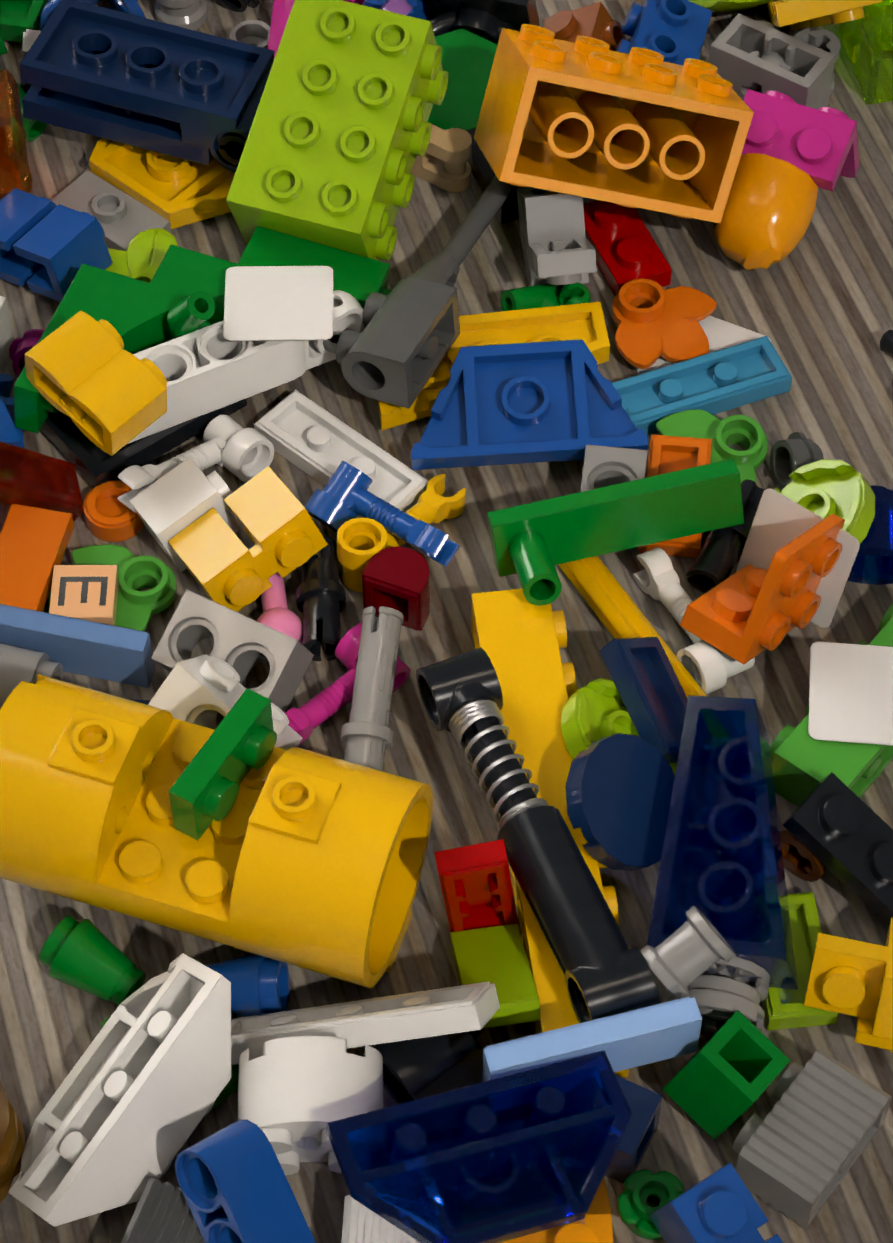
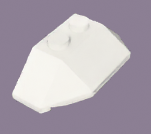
[8,953,231,1227]

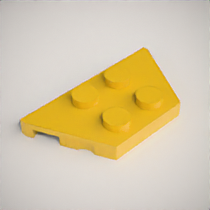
[89,138,235,229]

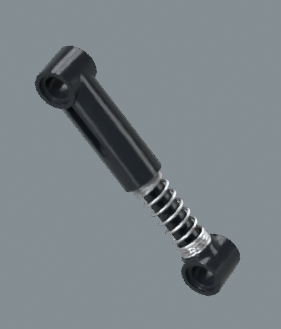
[416,647,660,1023]

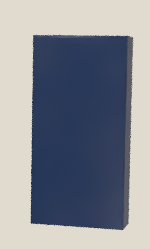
[599,637,711,763]

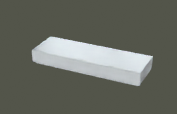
[254,389,428,512]

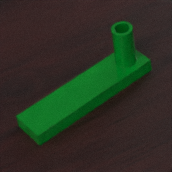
[487,459,744,606]

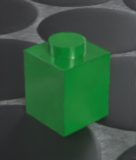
[662,1010,791,1140]

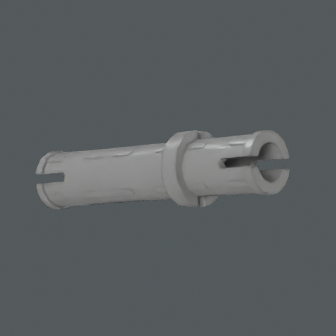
[340,606,404,771]

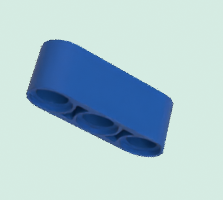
[175,1119,316,1243]

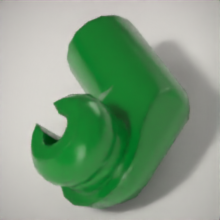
[500,282,591,311]
[167,291,215,339]

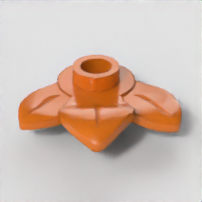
[612,279,717,369]

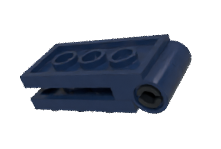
[20,0,274,172]

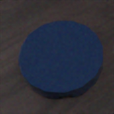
[565,733,683,871]

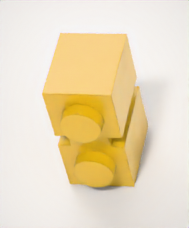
[168,466,328,612]

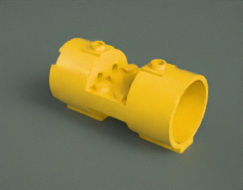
[0,674,433,988]

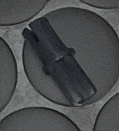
[686,479,764,593]

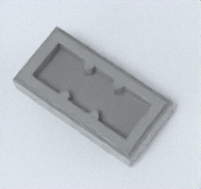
[51,170,173,251]

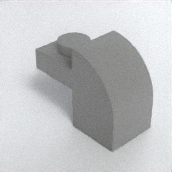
[516,187,597,286]

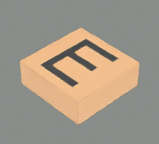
[49,565,119,626]

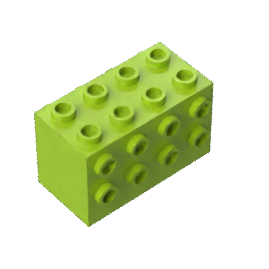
[226,0,448,262]

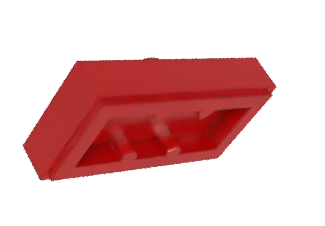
[434,839,519,932]

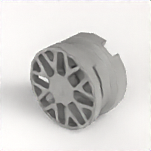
[668,956,770,1039]

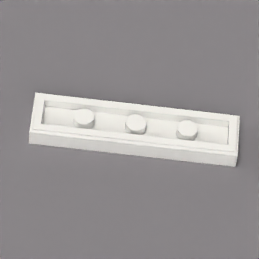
[231,981,500,1065]

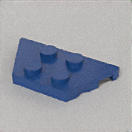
[411,339,648,470]

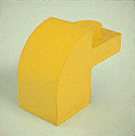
[804,917,893,1039]

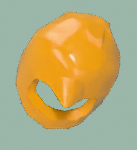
[714,153,818,270]

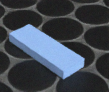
[482,996,702,1104]

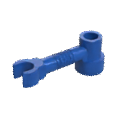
[305,461,460,567]

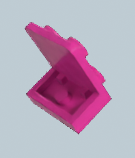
[741,89,859,192]

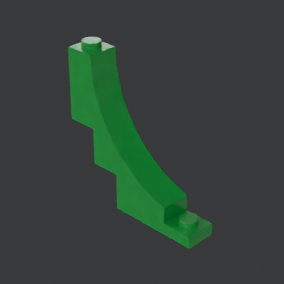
[14,225,392,434]

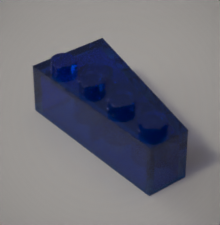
[646,695,798,990]

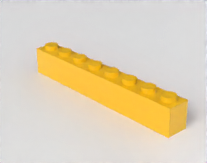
[471,588,629,1078]

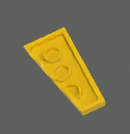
[377,301,610,431]

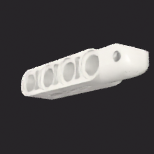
[128,290,364,444]

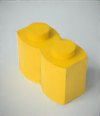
[24,311,167,456]

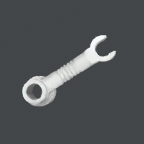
[117,415,274,512]
[633,547,755,695]

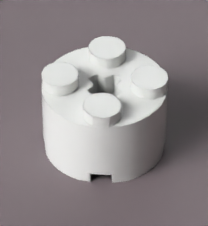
[238,1036,383,1176]

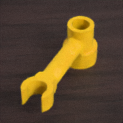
[337,474,466,592]

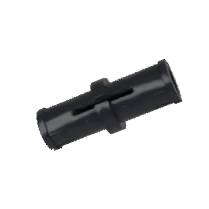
[296,536,346,661]

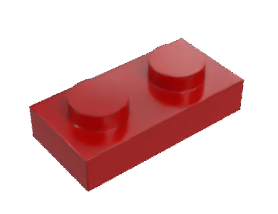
[583,200,672,296]

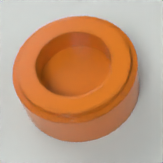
[83,480,144,542]

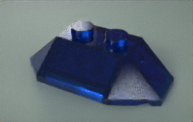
[326,1051,632,1243]

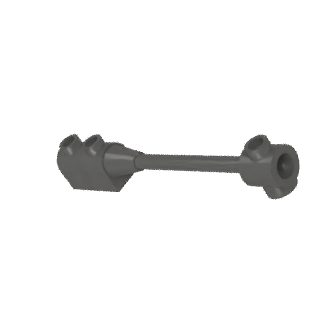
[336,175,515,409]

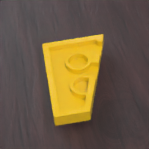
[767,0,882,31]

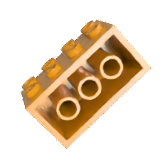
[474,24,754,224]

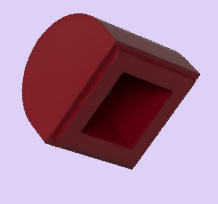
[362,547,430,631]

